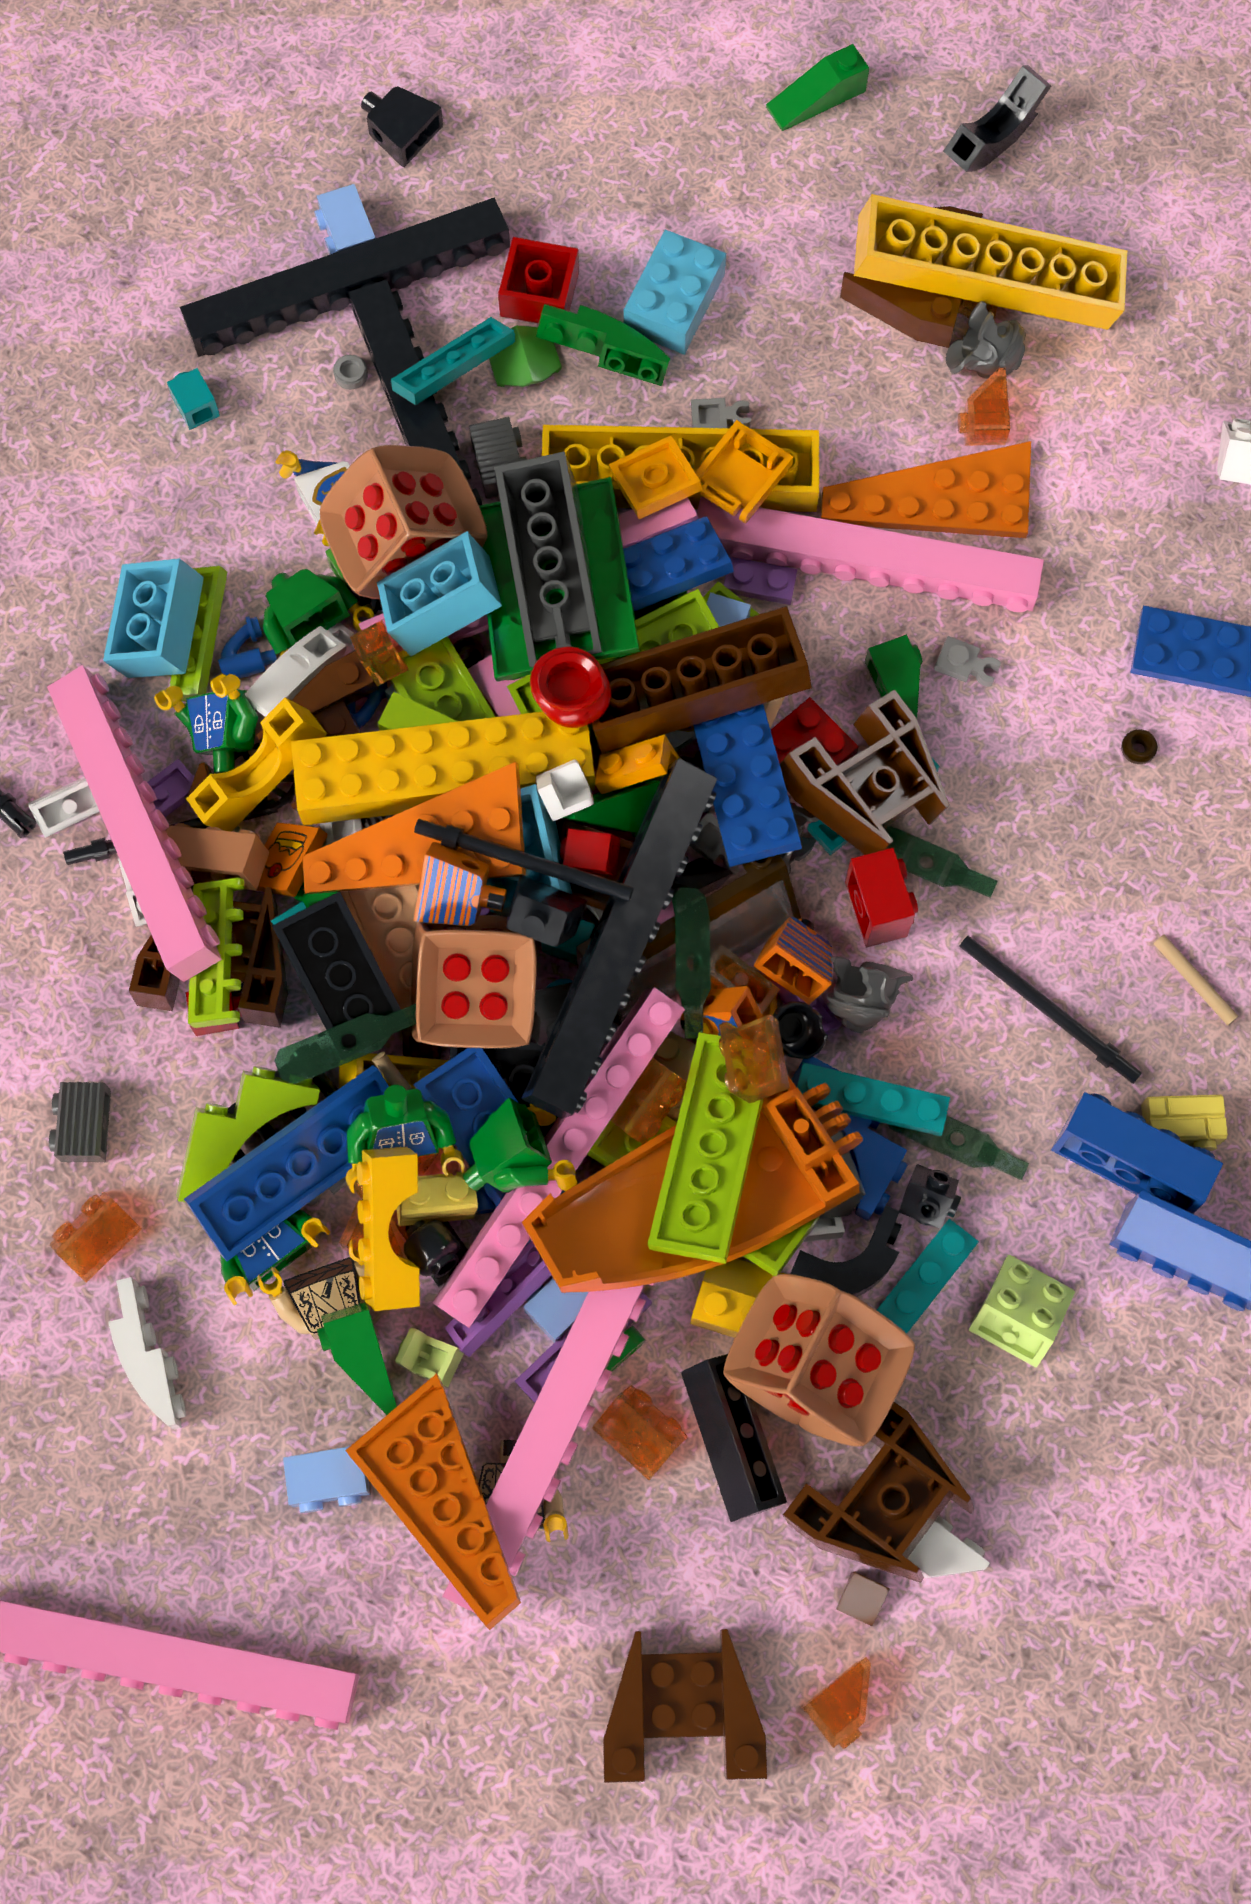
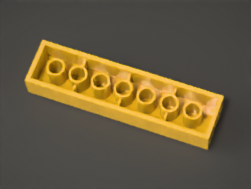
[854,194,1128,330]
[542,424,819,512]
[291,711,595,825]

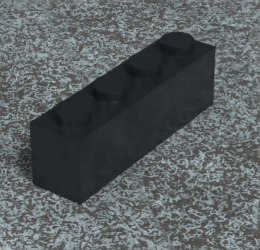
[681,1354,787,1522]

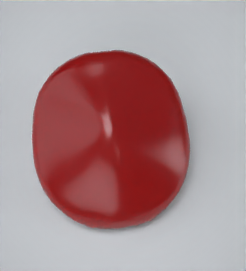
[530,646,611,728]

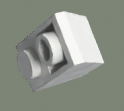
[1217,418,1251,484]
[907,1516,990,1578]

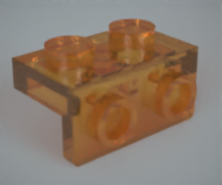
[719,1014,790,1103]
[610,1057,687,1144]
[50,1192,142,1283]
[592,1385,688,1480]

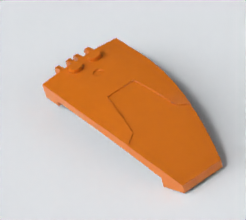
[522,1061,863,1293]

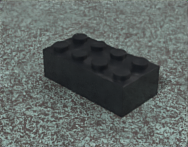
[272,891,409,1060]

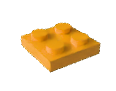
[609,435,702,520]

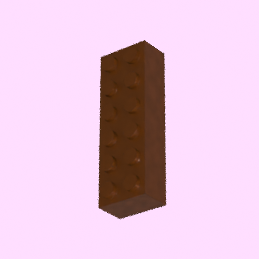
[592,606,812,754]

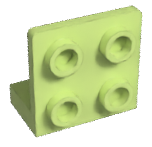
[969,1255,1075,1368]

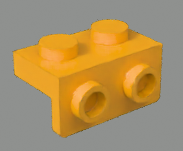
[595,734,679,794]

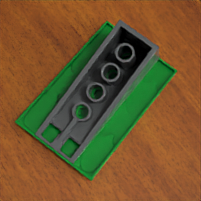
[479,451,640,682]

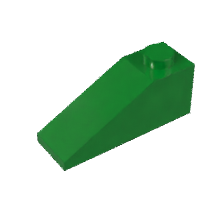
[766,44,869,131]
[865,634,923,719]
[561,780,660,837]
[317,1302,397,1415]

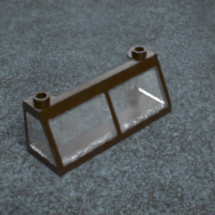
[576,855,801,1031]

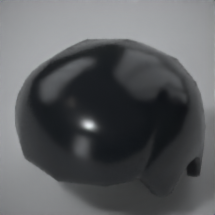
[768,1001,828,1059]

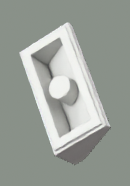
[28,776,100,838]

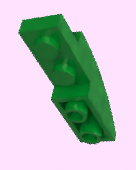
[536,304,670,386]

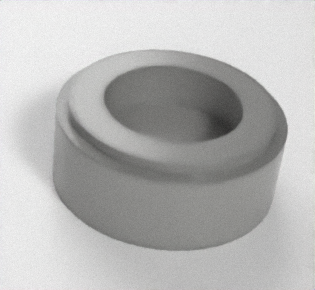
[333,355,368,390]

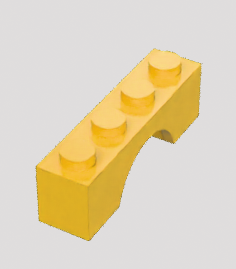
[186,697,327,832]
[357,1147,420,1311]

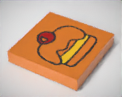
[255,822,328,897]

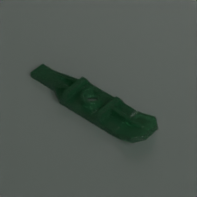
[861,825,998,898]
[672,888,711,1038]
[274,1004,416,1084]
[888,1116,1029,1180]

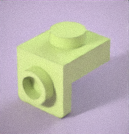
[395,1327,464,1387]

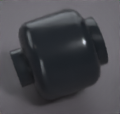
[403,1220,460,1278]

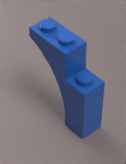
[791,1056,908,1221]

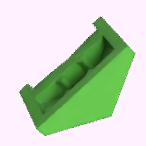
[489,325,562,387]

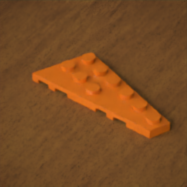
[821,441,1031,538]
[303,762,526,894]
[345,1373,521,1630]

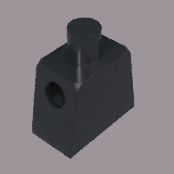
[361,86,443,168]
[506,875,588,947]

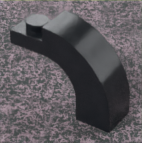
[943,65,1052,172]
[790,1206,902,1297]

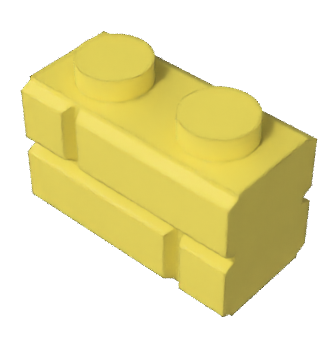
[1141,1094,1228,1151]
[396,1172,478,1226]

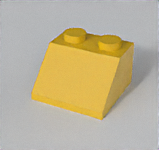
[690,1259,784,1338]

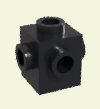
[899,1164,961,1229]

